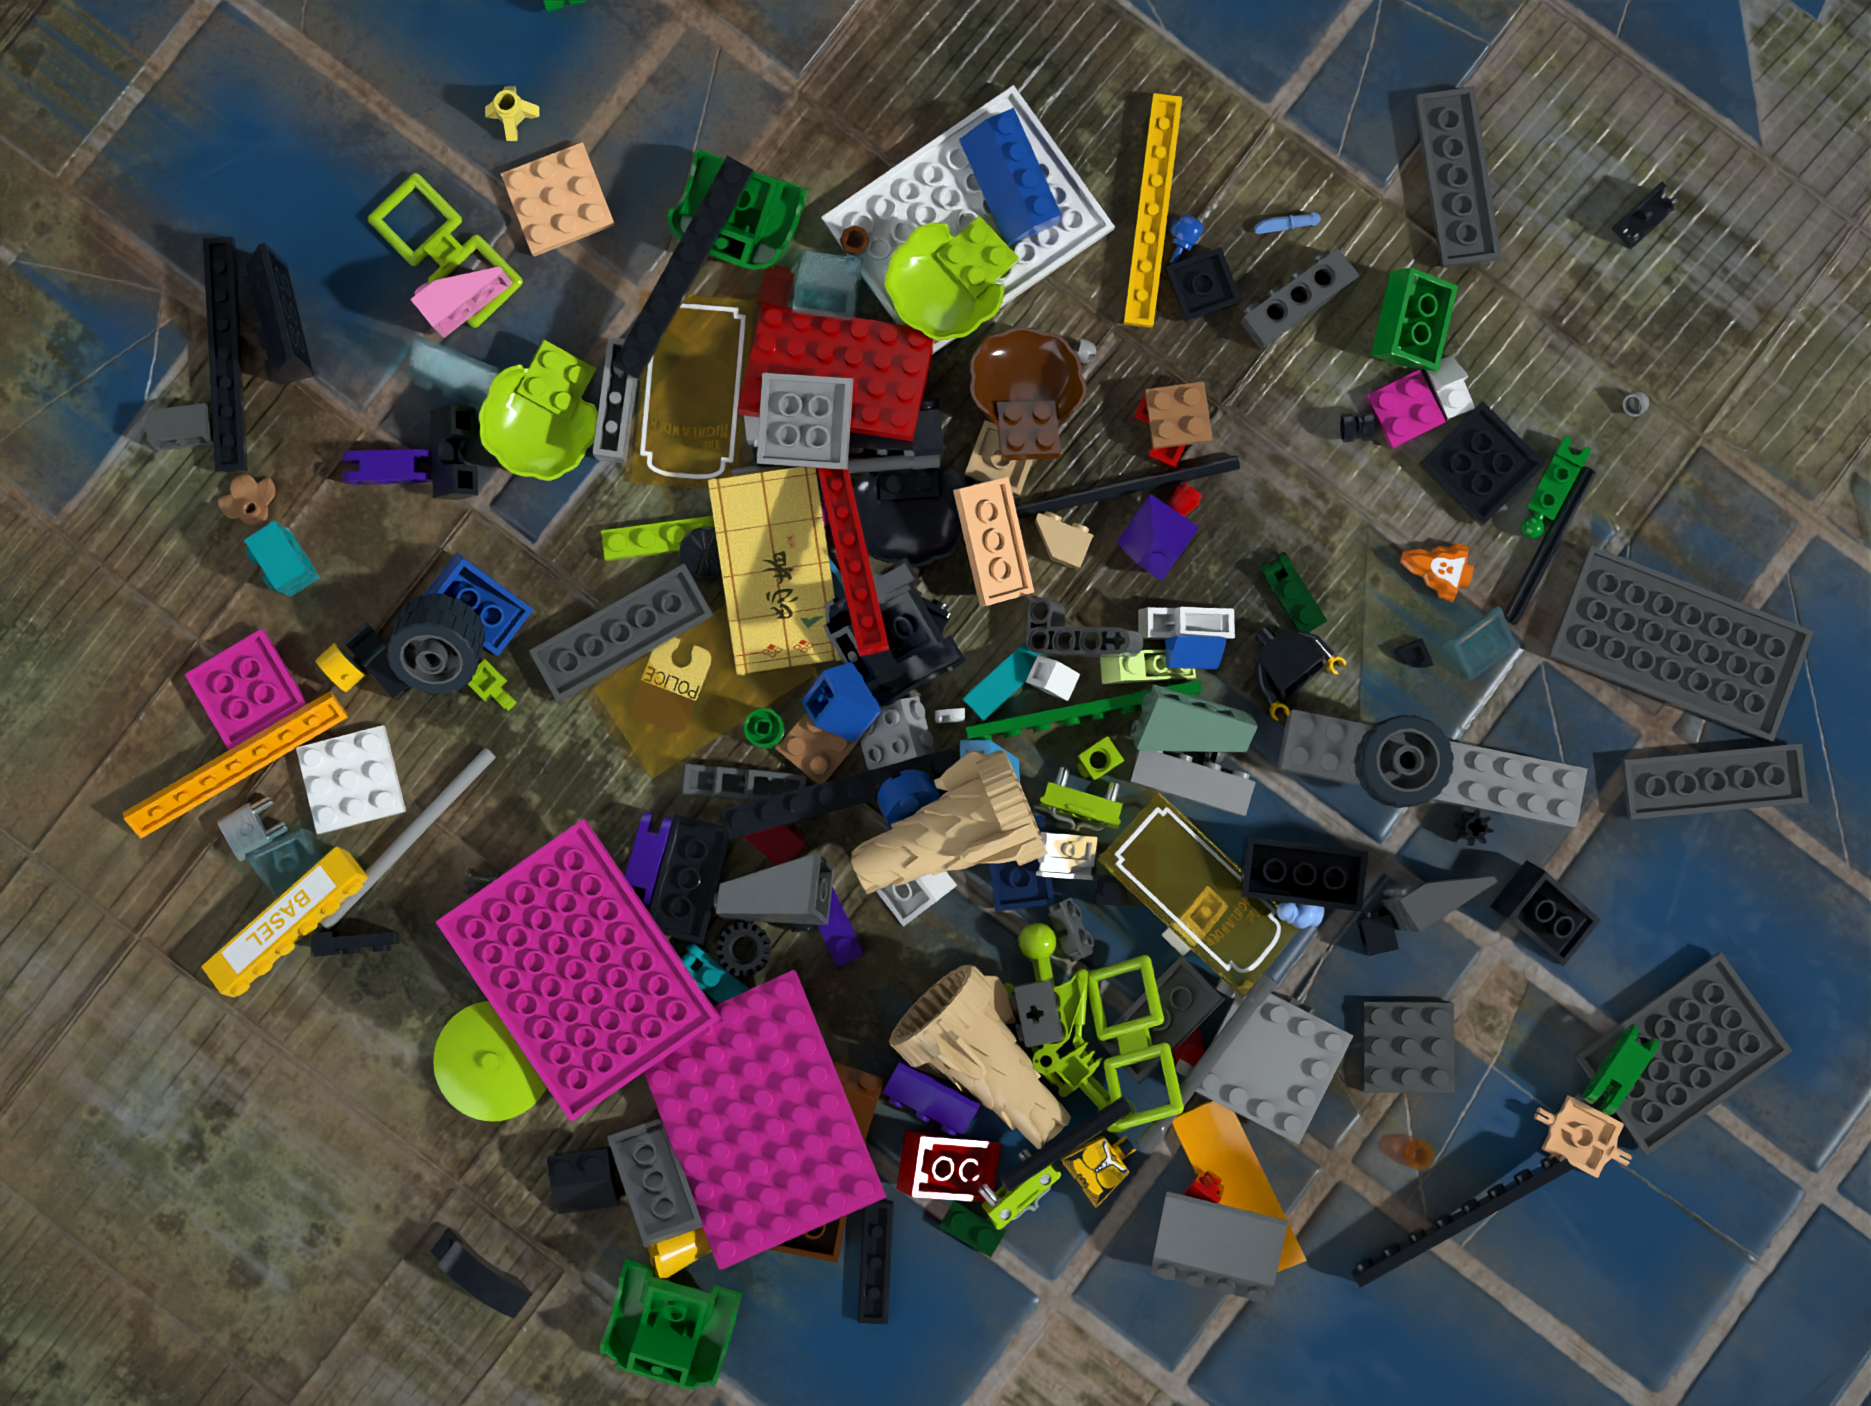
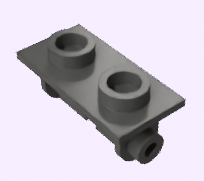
[1048,897,1094,962]

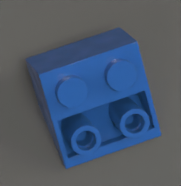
[801,662,881,743]

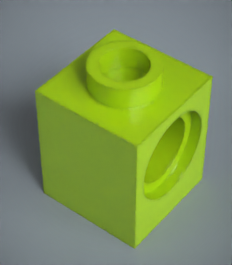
[1076,736,1124,782]

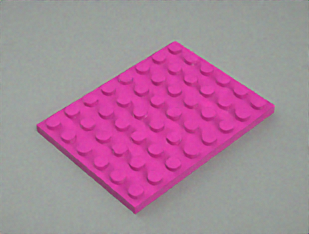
[436,819,721,1122]
[644,970,887,1270]

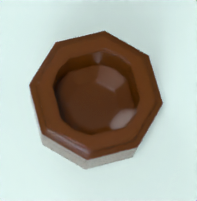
[840,225,870,257]

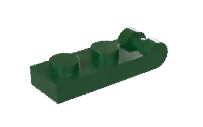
[1258,551,1328,633]

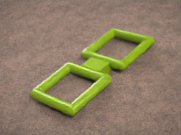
[368,173,523,328]
[1087,955,1184,1129]

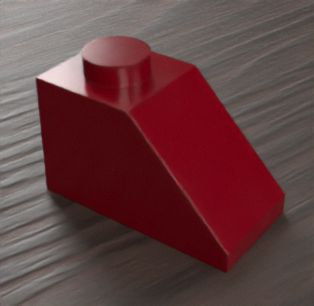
[743,824,808,866]

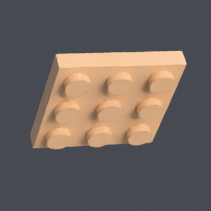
[501,142,615,257]

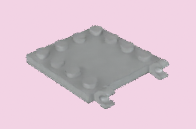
[1175,978,1353,1144]

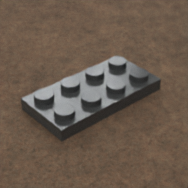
[1097,955,1225,1084]
[607,1118,703,1248]

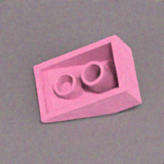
[411,266,513,338]

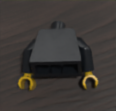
[1255,627,1346,721]

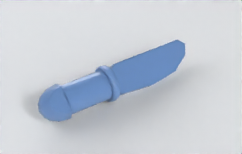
[1254,212,1321,234]

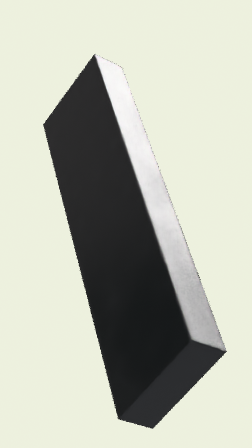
[858,1200,894,1324]

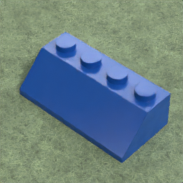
[959,108,1062,246]

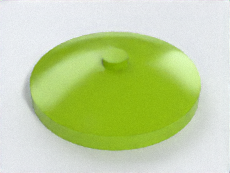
[433,1001,548,1121]

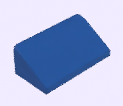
[1165,636,1226,670]

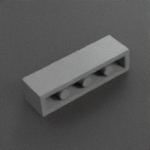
[593,337,637,464]
[1129,750,1256,817]

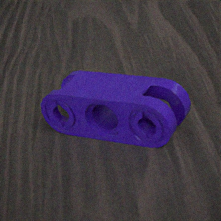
[342,449,432,485]
[625,811,674,905]

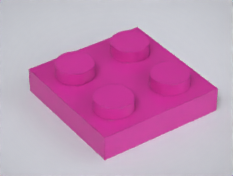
[1365,370,1446,449]

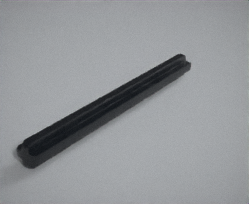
[1502,466,1596,625]

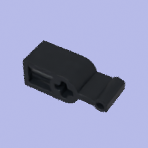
[344,623,413,701]

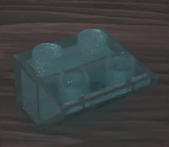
[792,250,863,320]

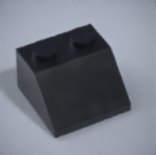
[547,1146,619,1214]

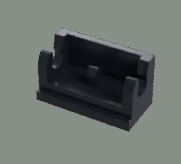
[1611,181,1678,249]

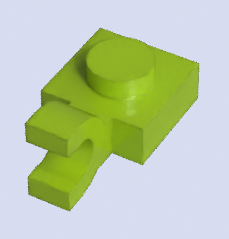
[468,659,517,711]

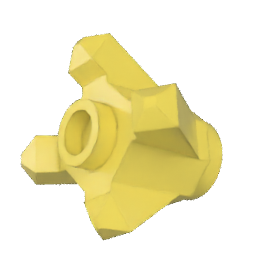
[485,86,539,141]

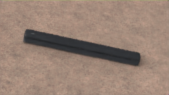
[1001,1097,1131,1191]

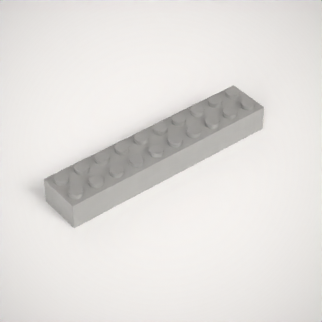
[1277,710,1588,828]

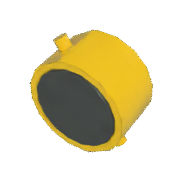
[315,643,365,692]

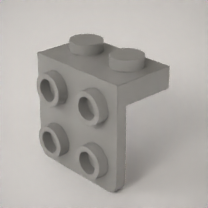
[859,696,935,770]

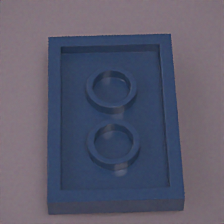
[989,815,1055,912]

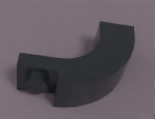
[430,1227,533,1319]

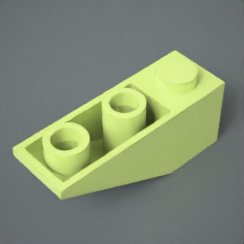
[1100,650,1196,684]

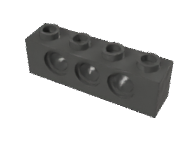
[1240,248,1360,350]

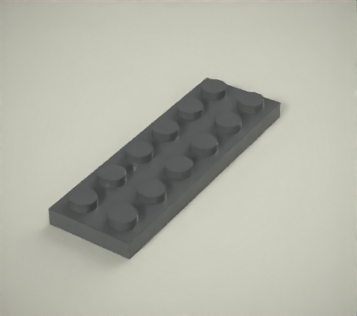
[1414,87,1501,269]
[529,564,714,703]
[1621,743,1809,820]

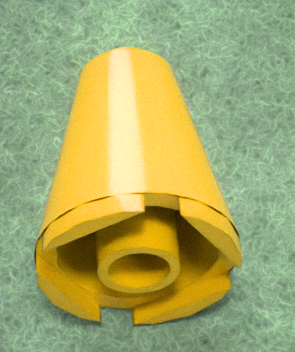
[646,1227,712,1280]

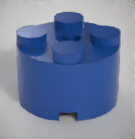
[877,769,941,830]

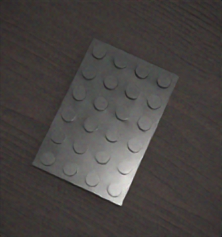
[1573,952,1792,1156]

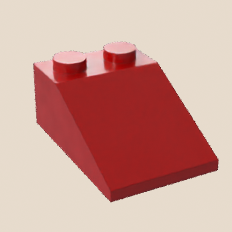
[896,1129,1001,1202]

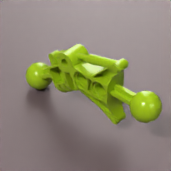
[1003,923,1136,1133]

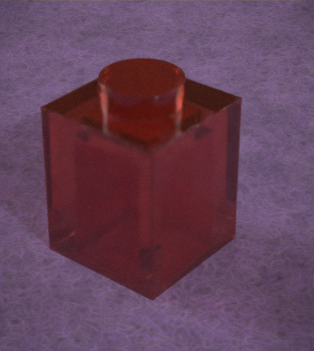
[757,265,796,310]

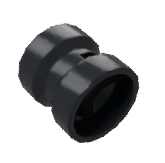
[1340,411,1375,443]

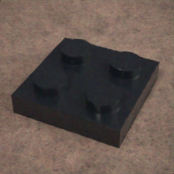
[1165,247,1242,324]

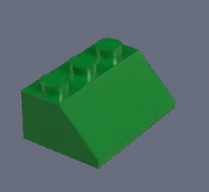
[1371,267,1458,371]

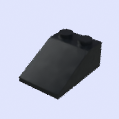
[1490,860,1601,966]

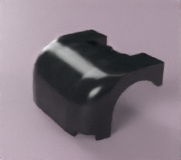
[823,557,966,707]

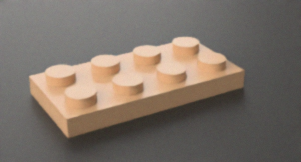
[953,477,1034,607]

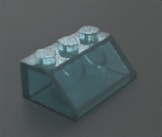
[408,335,501,412]

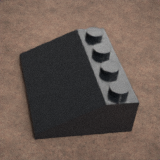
[244,243,314,385]

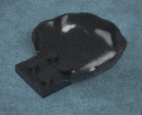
[853,450,967,568]

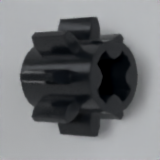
[1454,809,1494,846]

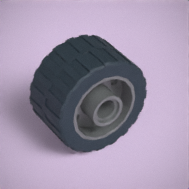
[386,594,486,694]
[1354,714,1454,808]

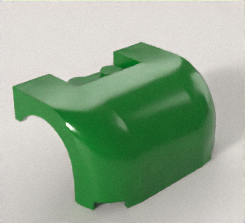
[667,149,810,270]
[600,1259,743,1390]

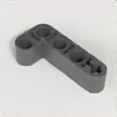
[1026,597,1143,657]

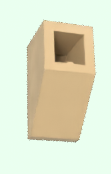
[1035,511,1093,571]

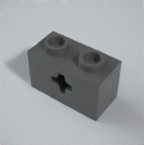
[1010,978,1064,1047]

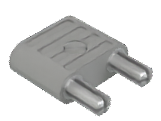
[217,796,288,861]

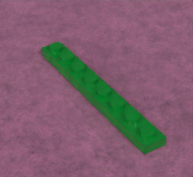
[966,680,1203,741]

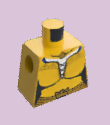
[1061,1135,1136,1208]

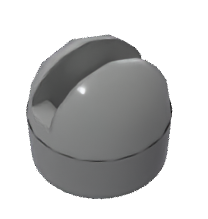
[1074,338,1097,364]
[1623,391,1649,417]

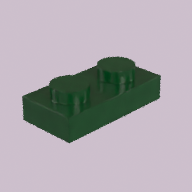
[939,1200,1006,1257]

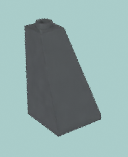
[713,854,834,926]

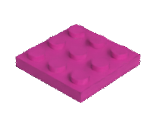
[184,628,308,750]

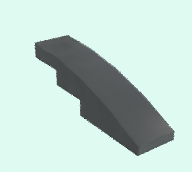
[680,764,807,801]

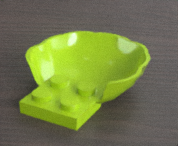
[884,215,1019,341]
[479,339,598,481]

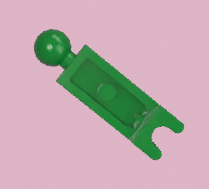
[1521,436,1591,539]

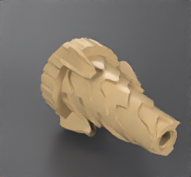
[851,750,1048,894]
[889,965,1071,1149]

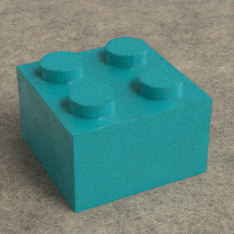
[244,520,321,597]

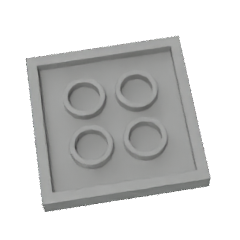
[757,373,854,470]

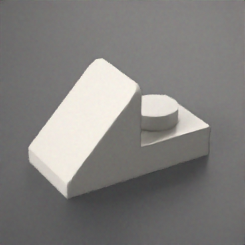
[1424,355,1475,421]

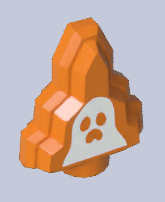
[1400,543,1474,603]

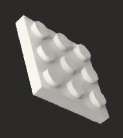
[296,725,406,834]

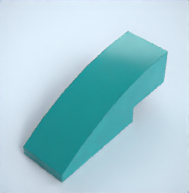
[963,642,1041,722]

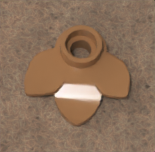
[218,473,275,526]

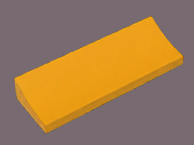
[1171,1099,1307,1272]

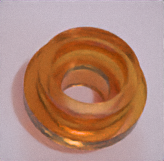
[1403,1139,1434,1170]

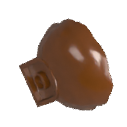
[970,327,1087,460]

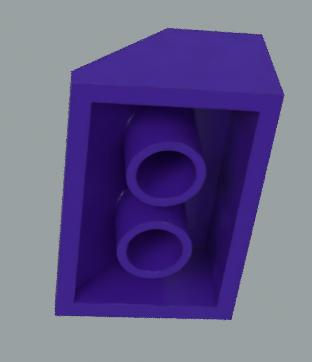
[883,1059,980,1136]

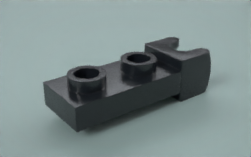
[310,931,400,957]

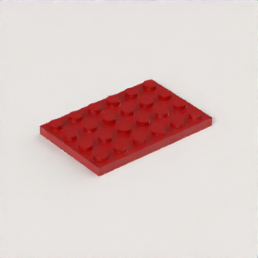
[737,304,935,442]

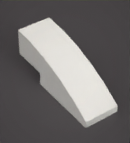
[1138,607,1235,640]

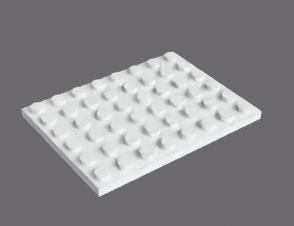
[821,85,1115,355]

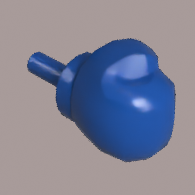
[1169,214,1203,264]

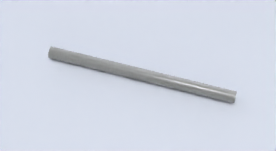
[320,747,496,930]

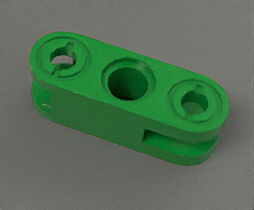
[1582,1024,1660,1116]

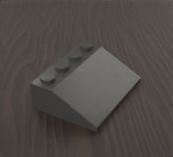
[1378,876,1498,932]
[1151,1191,1288,1304]

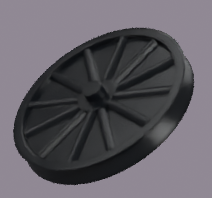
[679,527,722,579]

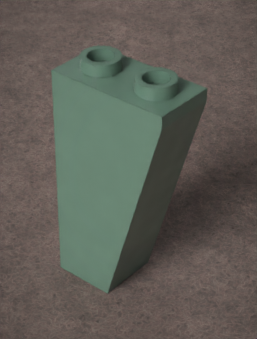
[1130,685,1258,752]

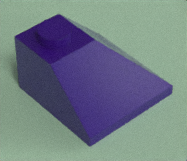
[1117,493,1199,581]

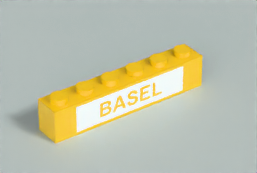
[201,846,369,998]

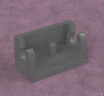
[146,403,214,451]

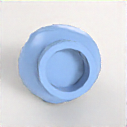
[1277,902,1324,929]

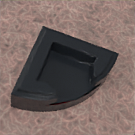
[1393,638,1434,668]

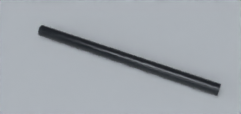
[1015,455,1240,519]

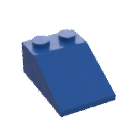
[423,551,534,656]

